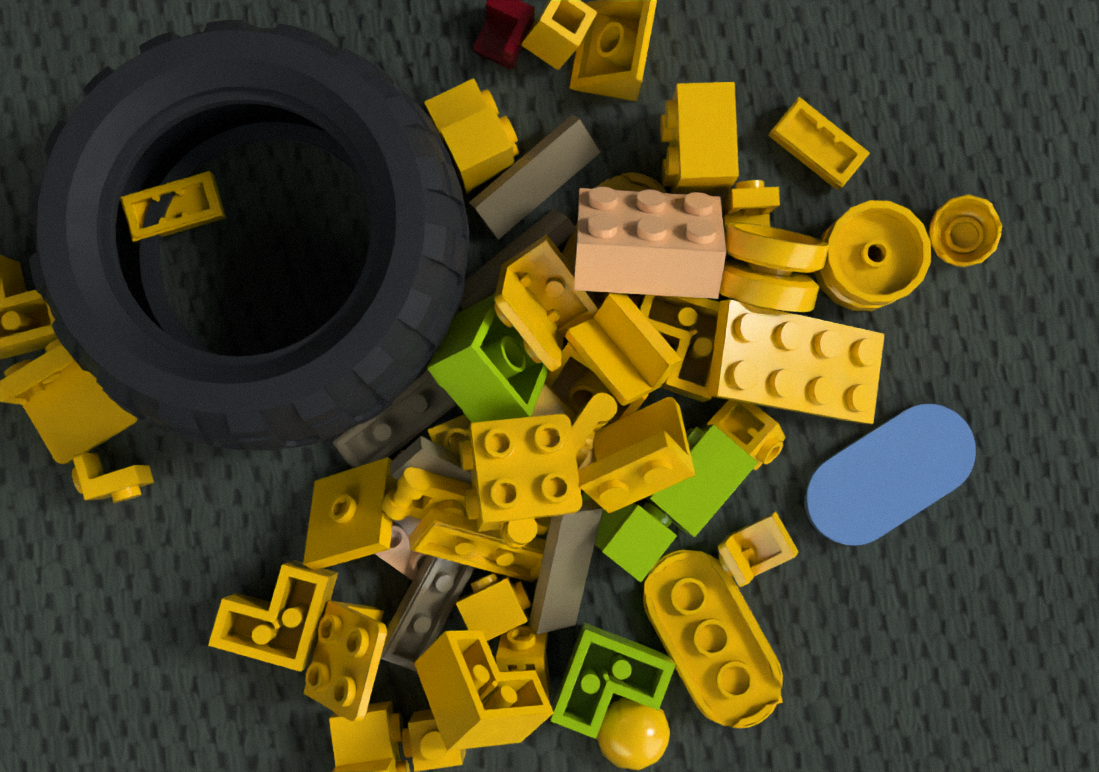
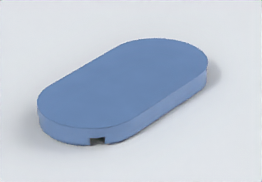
[804,404,976,545]

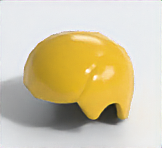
[928,194,1002,267]
[597,697,670,770]

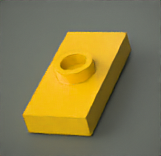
[768,97,870,191]
[120,171,226,244]

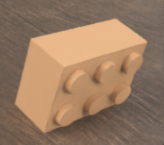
[574,187,726,299]

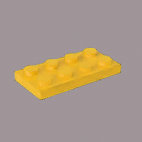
[707,300,884,424]

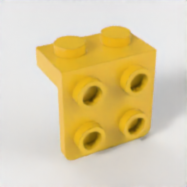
[494,234,601,372]
[0,339,138,464]
[578,397,696,514]
[459,414,582,532]
[303,600,387,722]

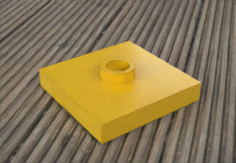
[303,457,397,571]

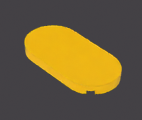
[643,550,783,728]

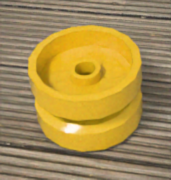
[814,200,931,311]
[719,222,830,312]

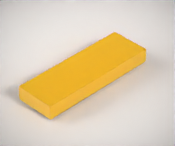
[409,507,546,583]

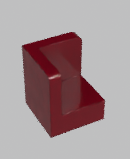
[473,0,535,70]

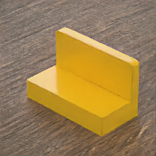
[565,293,682,406]

